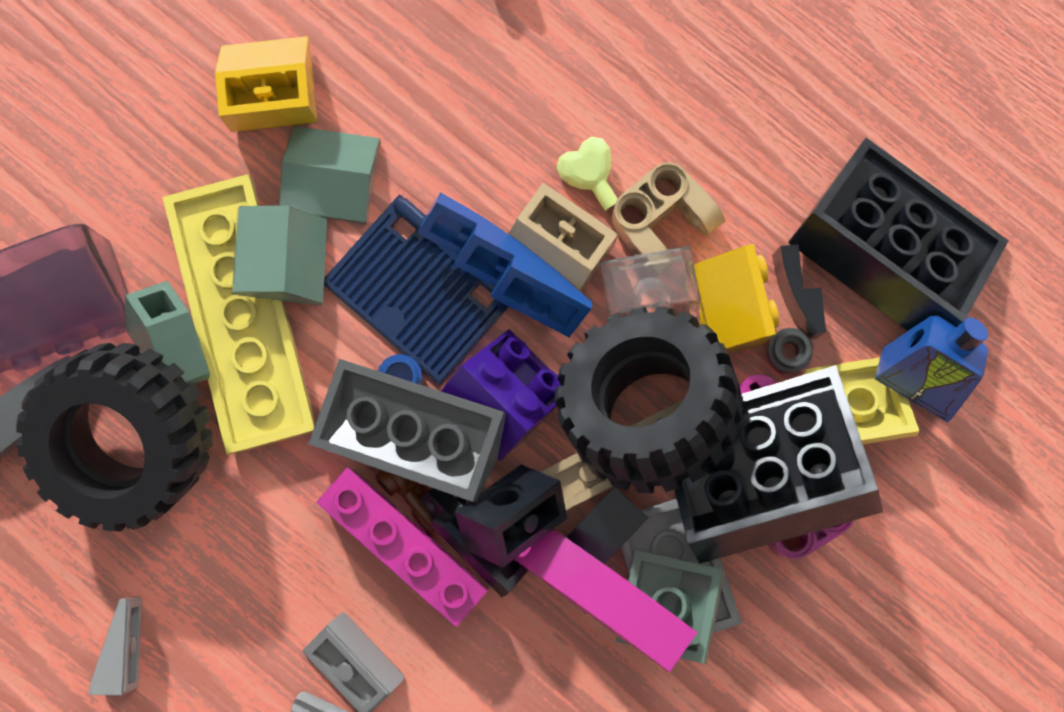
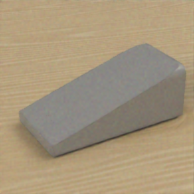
[89,597,142,695]

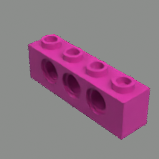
[316,467,489,627]

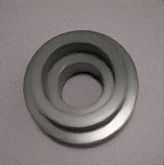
[767,328,813,373]

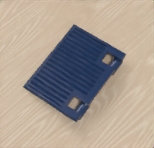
[324,194,509,385]

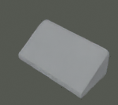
[302,612,405,712]

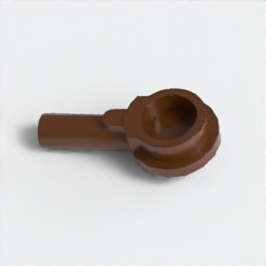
[374,469,437,536]

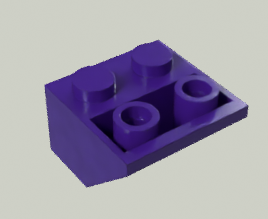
[441,329,561,461]

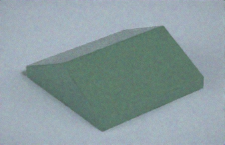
[279,126,380,224]
[232,205,327,306]
[616,550,725,664]

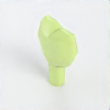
[556,137,618,211]

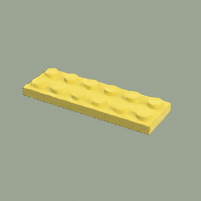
[162,174,316,455]

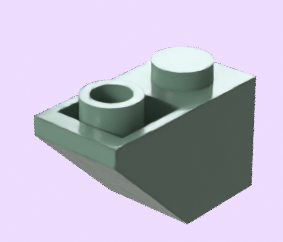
[125,281,210,385]

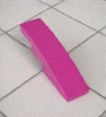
[514,529,698,672]

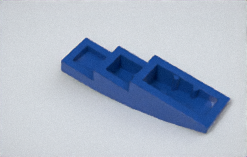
[418,192,593,338]

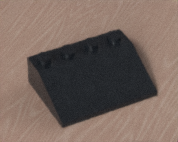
[788,138,1009,331]
[657,366,883,564]

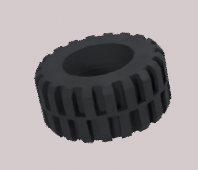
[555,307,743,494]
[16,343,212,532]

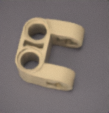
[611,162,725,278]

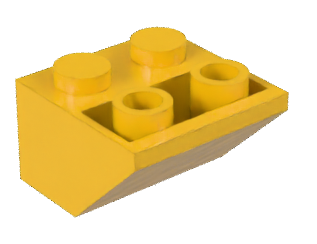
[215,36,318,132]
[688,244,779,353]

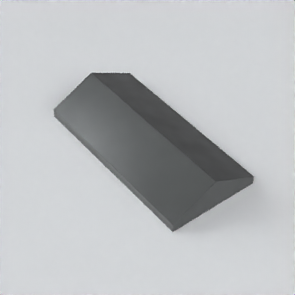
[309,359,506,503]

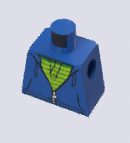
[875,316,988,423]

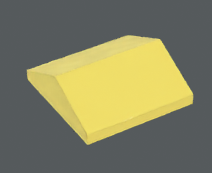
[804,357,919,444]

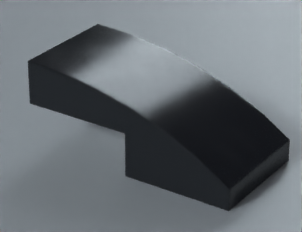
[772,244,826,339]
[565,486,648,564]

